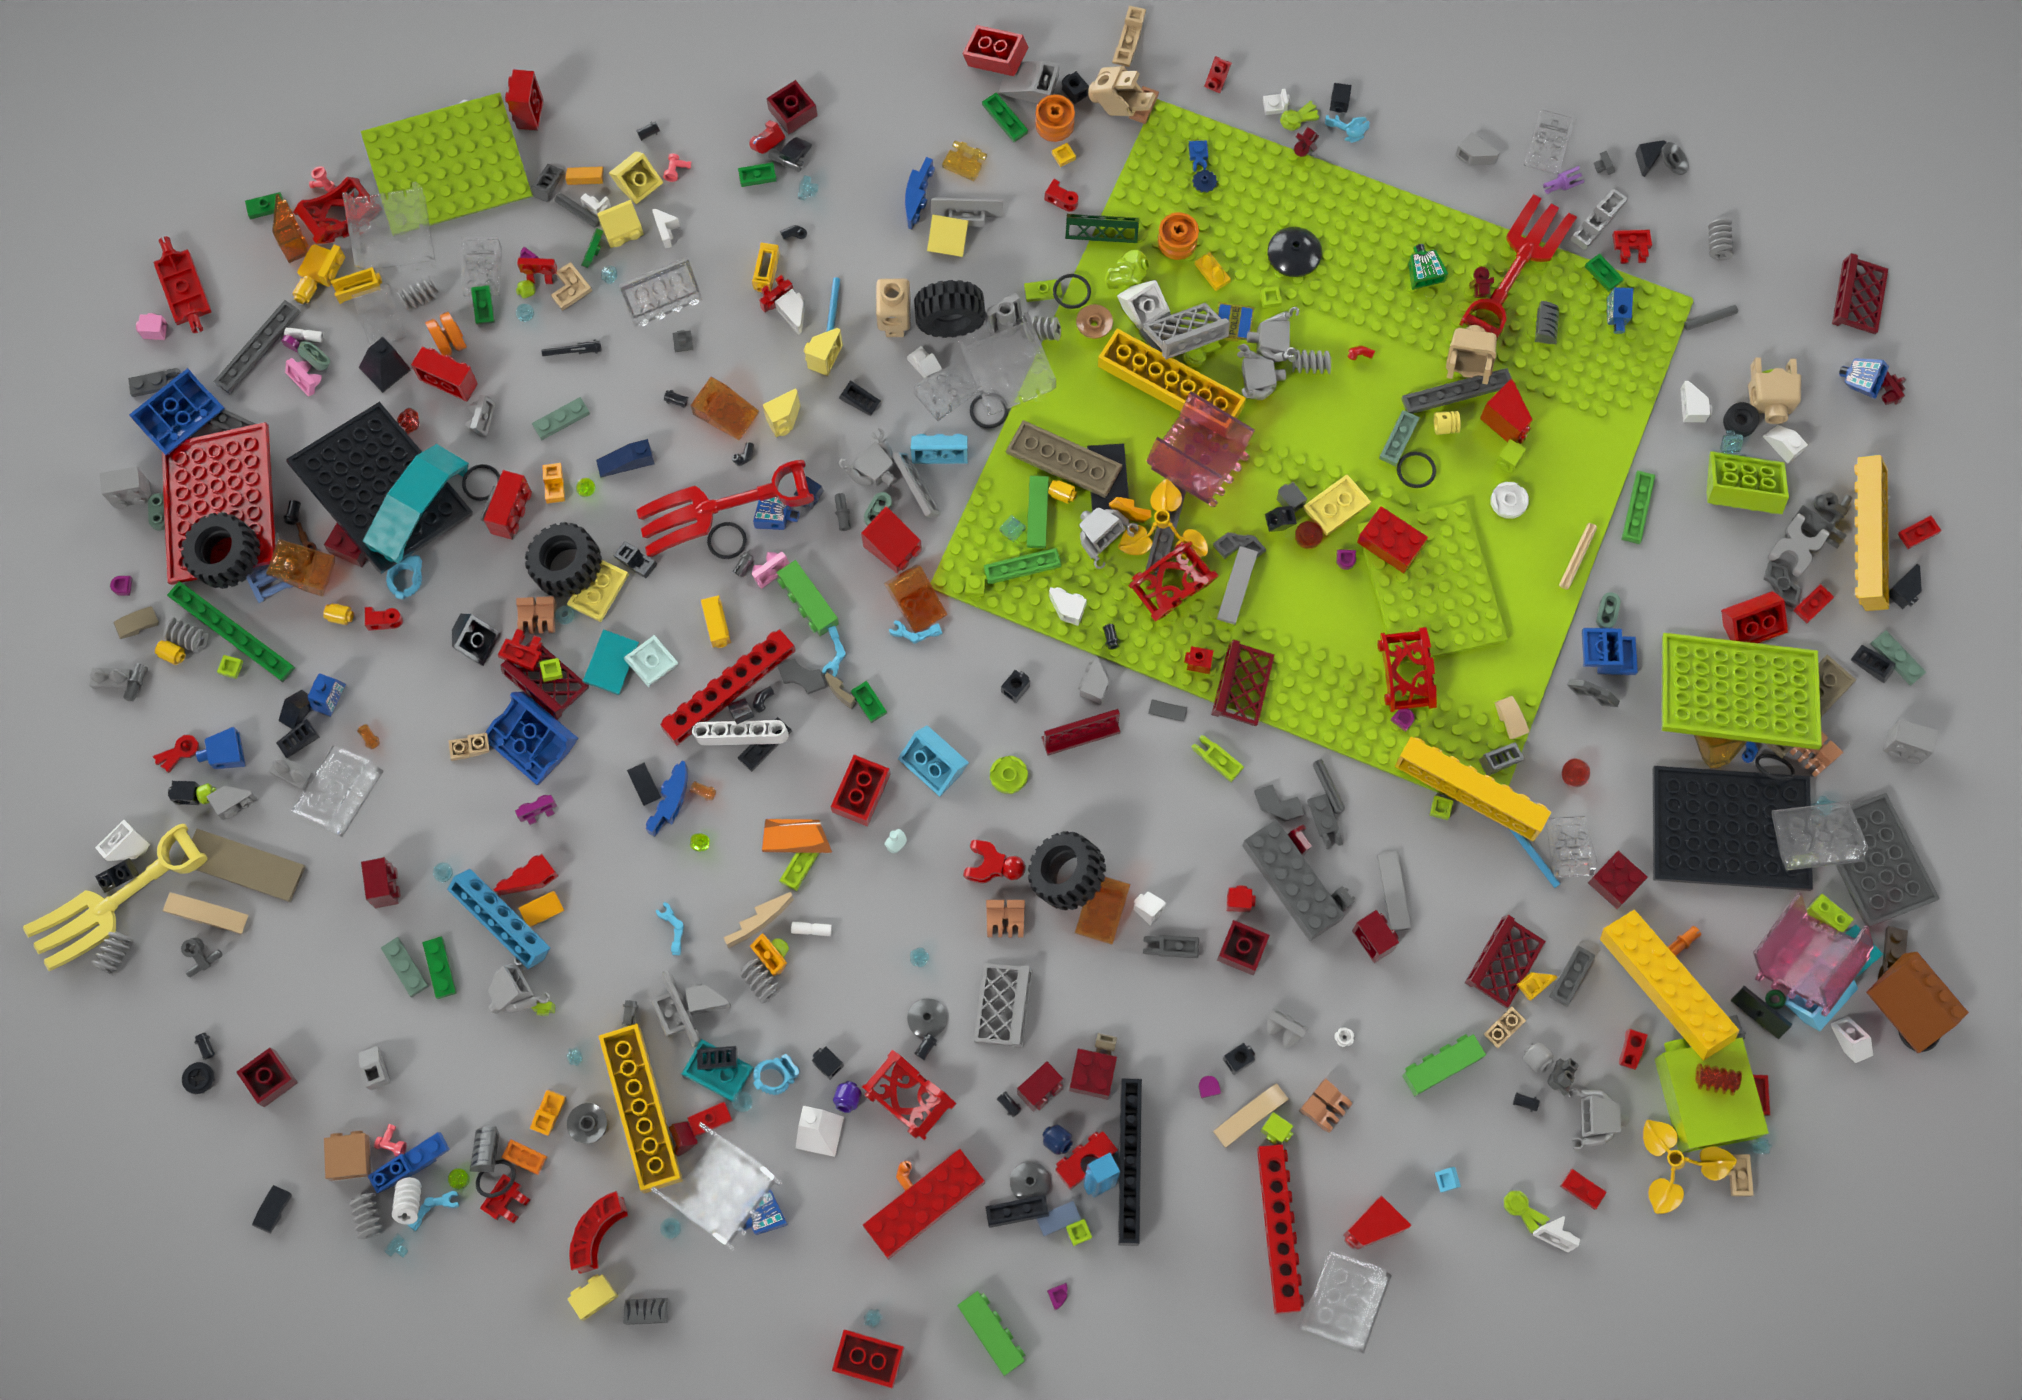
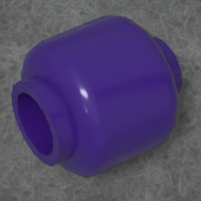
[833,1081,862,1113]

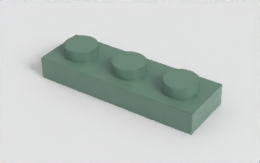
[532,397,590,441]
[1379,410,1420,466]
[1870,630,1926,686]
[381,937,429,997]

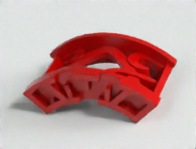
[293,177,382,244]
[1128,541,1219,622]
[1377,627,1437,712]
[862,1050,957,1141]
[569,1191,628,1274]

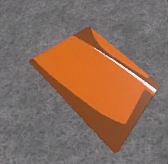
[762,819,832,853]

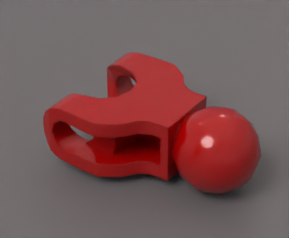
[963,840,1026,884]

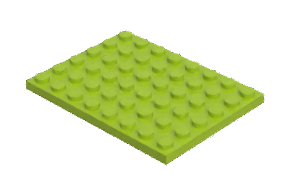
[360,92,533,236]
[1357,501,1508,665]
[1662,633,1822,750]

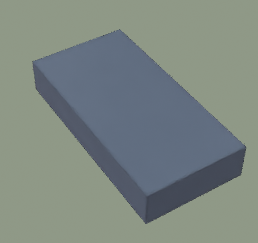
[1037,1201,1081,1237]

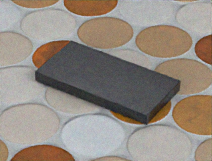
[1087,443,1129,512]

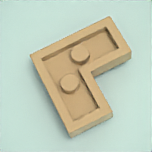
[551,262,592,311]
[1727,1154,1754,1197]

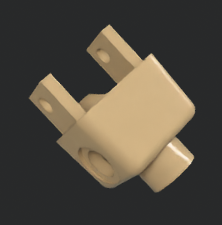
[1089,66,1156,116]
[876,278,911,337]
[1446,325,1497,384]
[1748,357,1801,424]

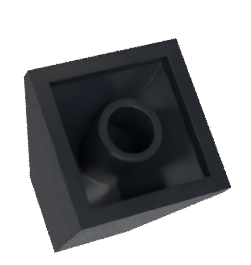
[359,337,411,393]
[452,613,501,666]

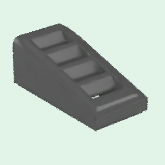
[531,164,564,202]
[1479,743,1525,776]

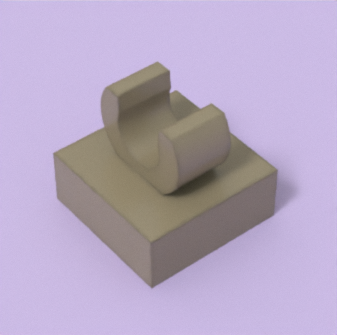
[1095,1033,1117,1055]

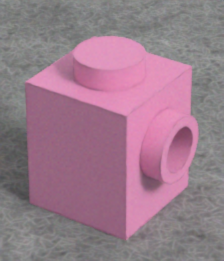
[136,313,168,340]

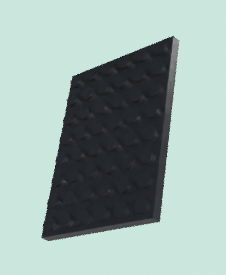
[286,401,473,575]
[1652,766,1813,891]

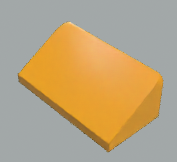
[566,167,603,185]
[518,891,564,927]
[750,933,787,976]

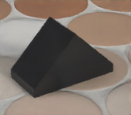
[1635,140,1667,177]
[278,690,312,729]

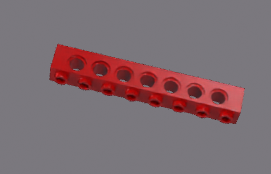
[660,629,796,746]
[1257,1144,1304,1314]

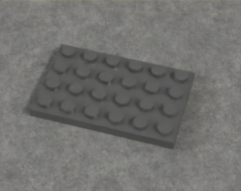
[1814,793,1940,928]

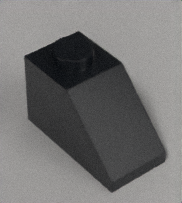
[1889,564,1922,610]

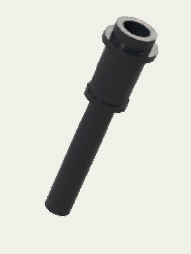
[541,339,601,357]

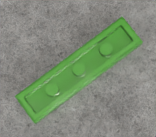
[1621,470,1656,544]
[1027,476,1048,549]
[984,548,1061,585]

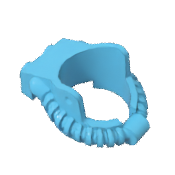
[386,555,423,600]
[753,1054,799,1095]

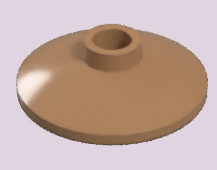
[1076,304,1113,339]

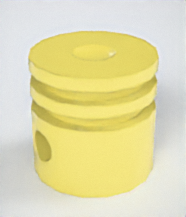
[1434,411,1461,435]

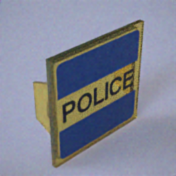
[1217,302,1255,342]

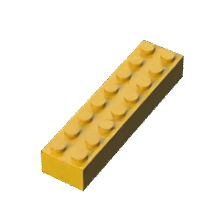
[1098,328,1246,436]
[1854,455,1889,611]
[1395,737,1551,842]
[1600,909,1739,1061]
[598,1024,683,1194]

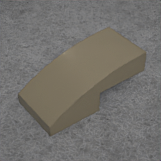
[113,606,159,639]
[825,673,856,709]

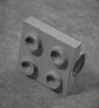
[985,293,1023,336]

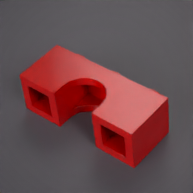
[1055,1131,1118,1190]

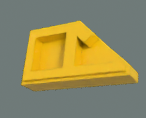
[1517,972,1558,1001]

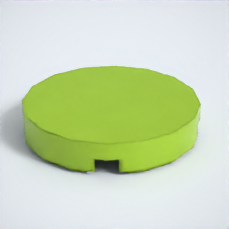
[990,756,1028,794]

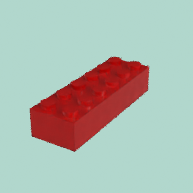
[862,1149,985,1260]

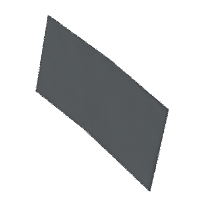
[1148,699,1187,722]

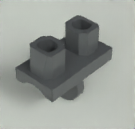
[1547,1058,1579,1096]

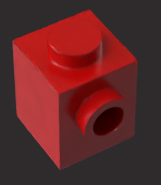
[1184,646,1214,674]
[1226,885,1256,913]

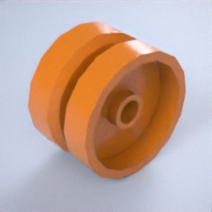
[1035,94,1075,142]
[1158,212,1199,260]
[425,311,467,356]

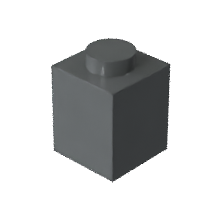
[1277,482,1307,513]

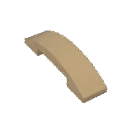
[1112,6,1146,67]
[1213,1083,1289,1148]

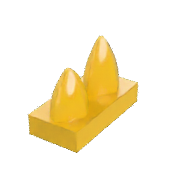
[1194,252,1231,291]

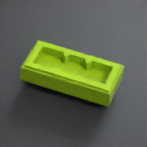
[1024,279,1062,302]

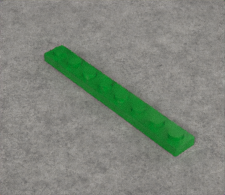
[167,581,295,682]

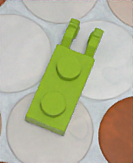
[1191,735,1244,783]

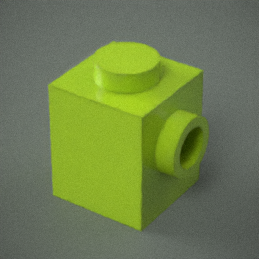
[1495,439,1526,473]
[1260,1112,1293,1145]

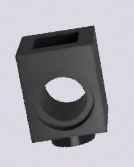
[1062,71,1089,105]
[1329,83,1352,113]
[1265,506,1297,532]
[1001,670,1030,703]
[168,781,200,805]
[1223,1043,1255,1075]
[812,1046,844,1080]

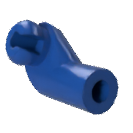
[1741,741,1758,763]

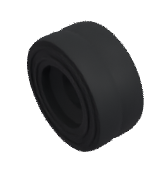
[1723,402,1760,438]

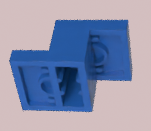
[1582,628,1638,675]

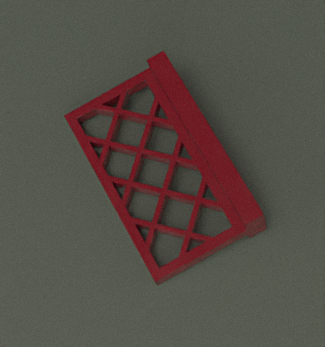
[1832,253,1889,334]
[1211,639,1275,726]
[501,640,589,720]
[1041,709,1121,756]
[1465,914,1546,1008]

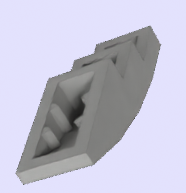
[1570,189,1628,250]
[1217,546,1258,625]

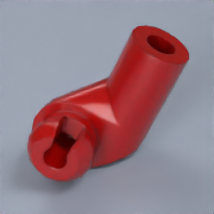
[1348,345,1375,361]

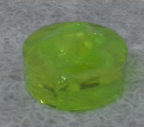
[576,478,595,497]
[690,833,710,852]
[448,1168,470,1190]

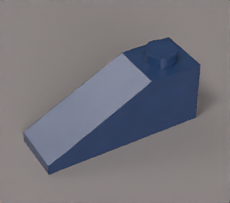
[596,439,655,478]

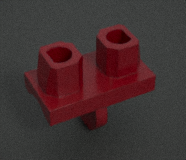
[1294,127,1319,157]
[1469,266,1494,298]
[1880,371,1906,405]

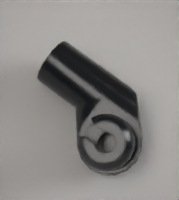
[780,225,807,239]
[732,442,754,466]
[753,686,775,713]

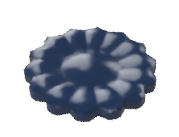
[1192,170,1217,193]

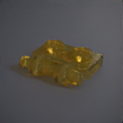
[942,140,987,181]

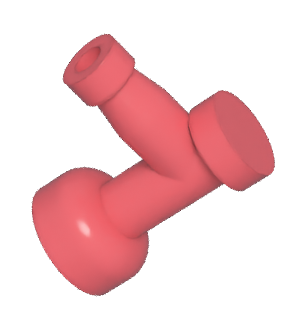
[663,153,691,182]
[309,166,335,192]
[374,1124,407,1157]

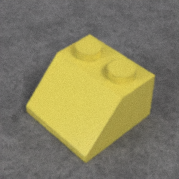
[609,151,663,204]
[597,200,644,248]
[804,328,843,376]
[763,388,800,438]

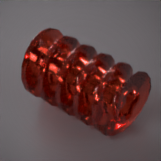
[1695,1063,1742,1096]

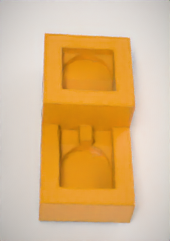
[542,463,565,504]
[1109,497,1151,523]
[530,1089,566,1136]

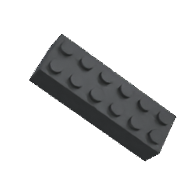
[1242,819,1345,941]

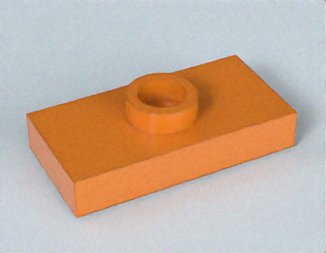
[501,1139,547,1175]

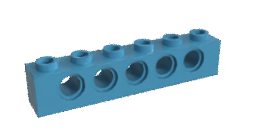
[447,869,551,969]
[1083,1153,1120,1198]

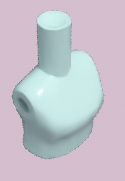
[884,829,907,853]

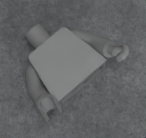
[1247,307,1299,362]
[1237,344,1286,400]
[839,428,897,487]
[1079,508,1139,569]
[488,957,550,1014]
[1567,1087,1629,1150]

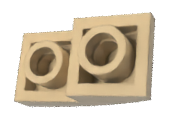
[1494,696,1529,739]
[448,733,489,761]
[1484,1007,1526,1048]

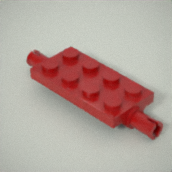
[153,236,212,333]

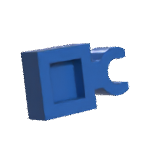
[1189,140,1208,172]

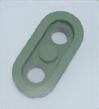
[297,341,330,371]
[864,492,892,526]
[148,493,165,531]
[1596,592,1621,628]

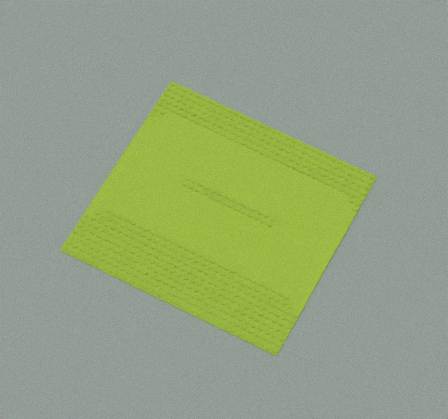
[930,99,1693,800]

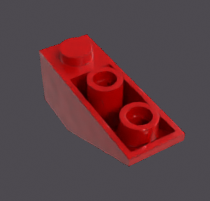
[493,854,558,896]

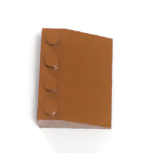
[1866,952,1969,1053]

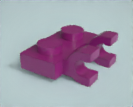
[515,795,557,825]

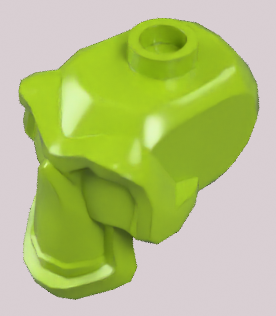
[1104,250,1149,289]

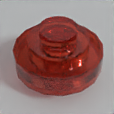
[397,408,420,435]
[1295,521,1323,549]
[1561,758,1590,787]

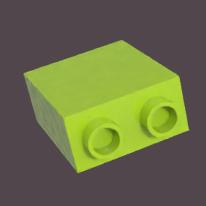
[1654,1038,1769,1154]

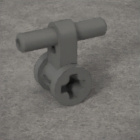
[1813,493,1852,528]
[181,937,222,978]

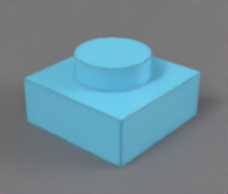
[1435,1167,1461,1193]

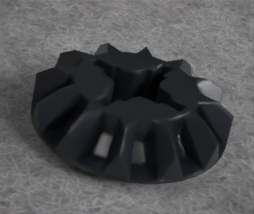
[182,1062,215,1095]

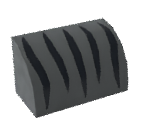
[1535,301,1559,345]
[470,1126,500,1172]
[623,1298,668,1325]

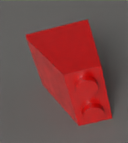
[1480,379,1533,444]
[861,506,922,573]
[1343,1195,1411,1250]

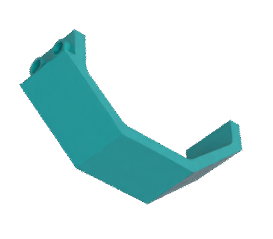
[363,444,469,564]

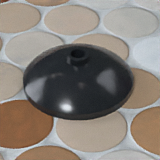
[1267,227,1322,277]

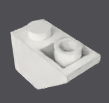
[1049,587,1087,626]

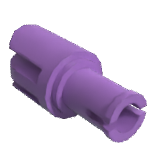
[1543,166,1584,194]

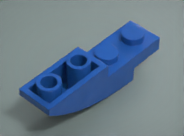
[905,157,935,230]
[646,760,688,837]
[368,1132,450,1193]

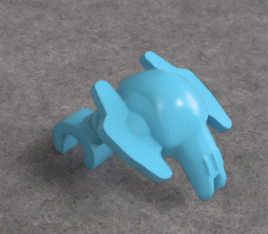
[1325,115,1370,143]

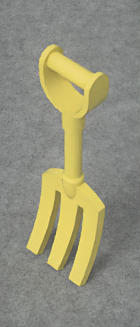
[23,824,207,971]

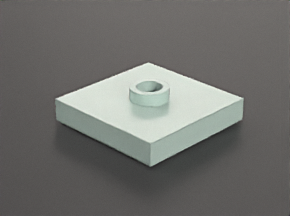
[624,635,679,688]

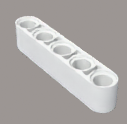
[692,720,789,745]

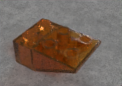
[272,194,309,263]
[690,377,759,441]
[266,539,335,597]
[884,565,948,633]
[1075,877,1131,945]

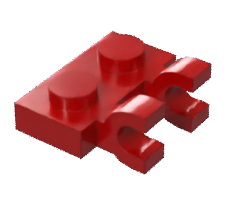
[1612,230,1652,264]
[517,258,557,284]
[759,275,793,313]
[498,629,543,671]
[480,1174,531,1223]

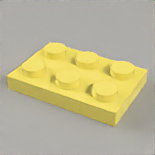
[1303,474,1371,536]
[567,560,629,622]

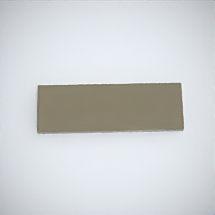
[1006,420,1122,498]
[1764,654,1856,758]
[181,829,306,902]

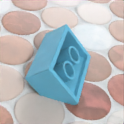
[911,434,968,464]
[898,725,969,797]
[1785,958,1858,1032]

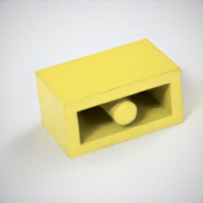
[568,1274,618,1321]

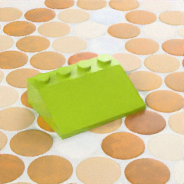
[1706,451,1789,514]

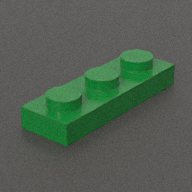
[982,92,1028,143]
[422,936,457,999]

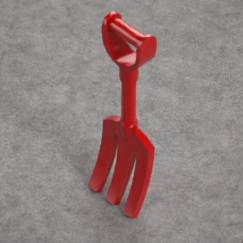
[1459,194,1577,340]
[636,460,814,557]

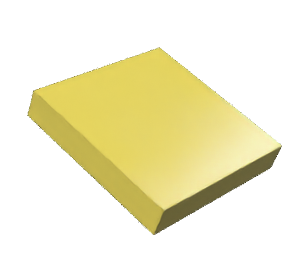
[927,215,969,257]

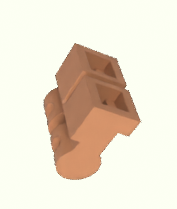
[516,596,557,634]
[1789,731,1844,777]
[986,900,1025,938]
[1299,1078,1352,1133]

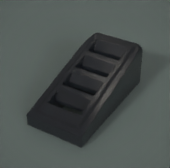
[839,380,881,416]
[1851,645,1896,683]
[276,719,320,759]
[697,1046,738,1070]

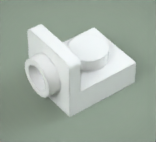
[1263,89,1290,115]
[580,193,611,217]

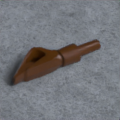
[296,522,316,564]

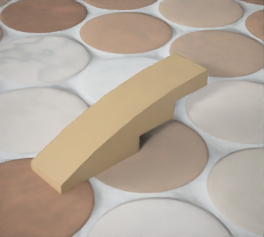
[163,892,248,934]
[724,892,794,948]

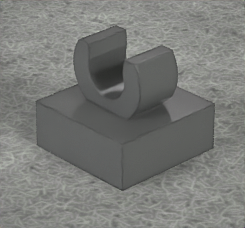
[1594,151,1615,175]
[672,330,693,352]
[1331,886,1355,912]

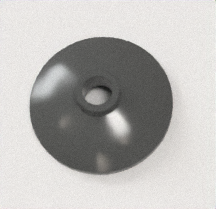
[1662,142,1688,175]
[907,998,947,1038]
[567,1103,608,1144]
[1010,1161,1050,1200]

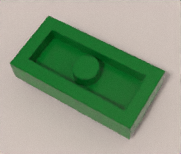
[738,162,777,187]
[245,192,285,220]
[581,228,603,268]
[1584,253,1624,292]
[471,285,495,325]
[850,681,887,723]

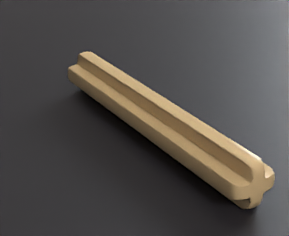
[1559,523,1597,590]

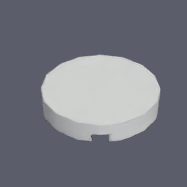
[1491,482,1529,519]

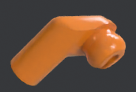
[896,1160,913,1191]

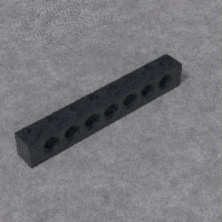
[1118,1078,1142,1246]

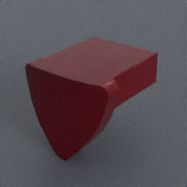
[1287,824,1312,856]
[669,1121,698,1156]

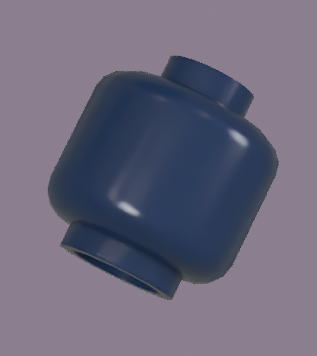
[1042,1124,1073,1155]

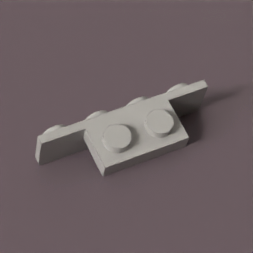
[931,198,1003,228]
[651,970,700,1048]

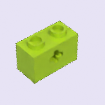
[1804,894,1854,939]

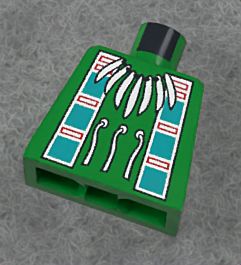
[1408,244,1448,290]

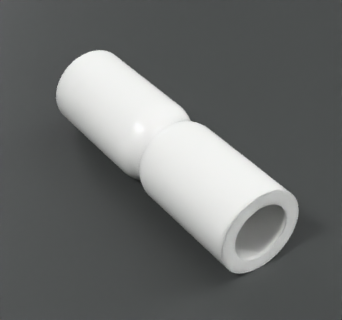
[284,327,324,343]
[791,922,832,936]

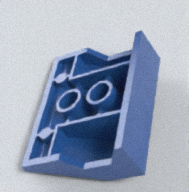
[129,368,225,456]
[485,691,579,785]

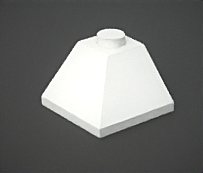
[1117,280,1170,330]
[95,820,150,861]
[796,1106,844,1157]

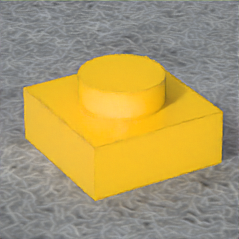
[1052,143,1076,167]

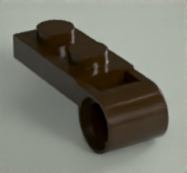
[1878,926,1908,979]

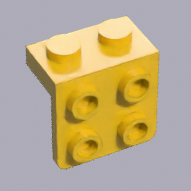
[297,244,346,287]

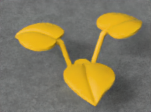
[1118,478,1208,560]
[1643,1119,1737,1214]

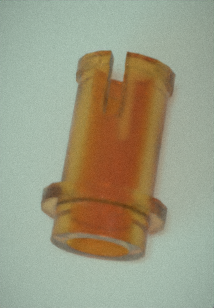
[357,724,380,749]
[690,781,716,801]

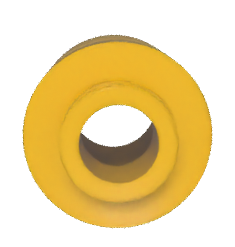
[292,276,318,304]
[1048,480,1077,504]
[323,603,354,625]
[155,640,186,665]

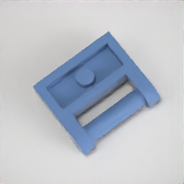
[246,556,294,603]

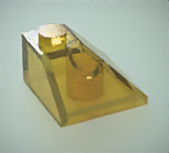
[1694,735,1747,769]

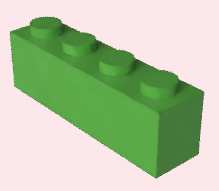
[776,560,839,637]
[1402,1034,1486,1097]
[957,1291,1026,1377]

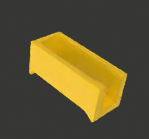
[752,242,780,292]
[331,267,383,304]
[701,595,731,648]

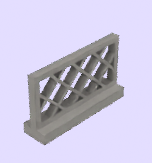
[1143,303,1230,359]
[974,963,1033,1048]

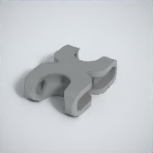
[1768,513,1829,578]

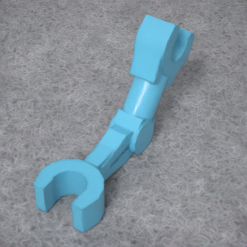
[889,620,943,644]
[822,626,846,677]
[656,902,684,956]
[407,1191,459,1231]

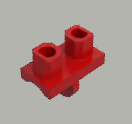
[1204,56,1232,93]

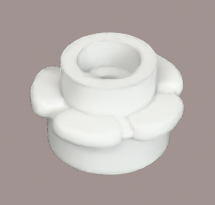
[1334,1027,1354,1047]

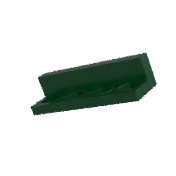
[1065,214,1139,243]

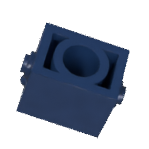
[794,476,824,509]

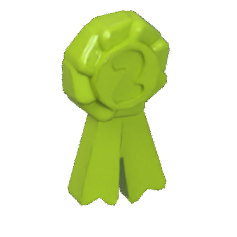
[1280,101,1319,131]
[1183,340,1222,367]
[1504,1191,1550,1234]

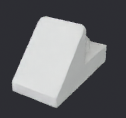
[652,209,680,249]
[907,346,945,385]
[1533,1216,1580,1252]

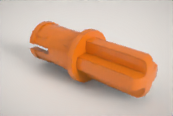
[1668,926,1702,956]

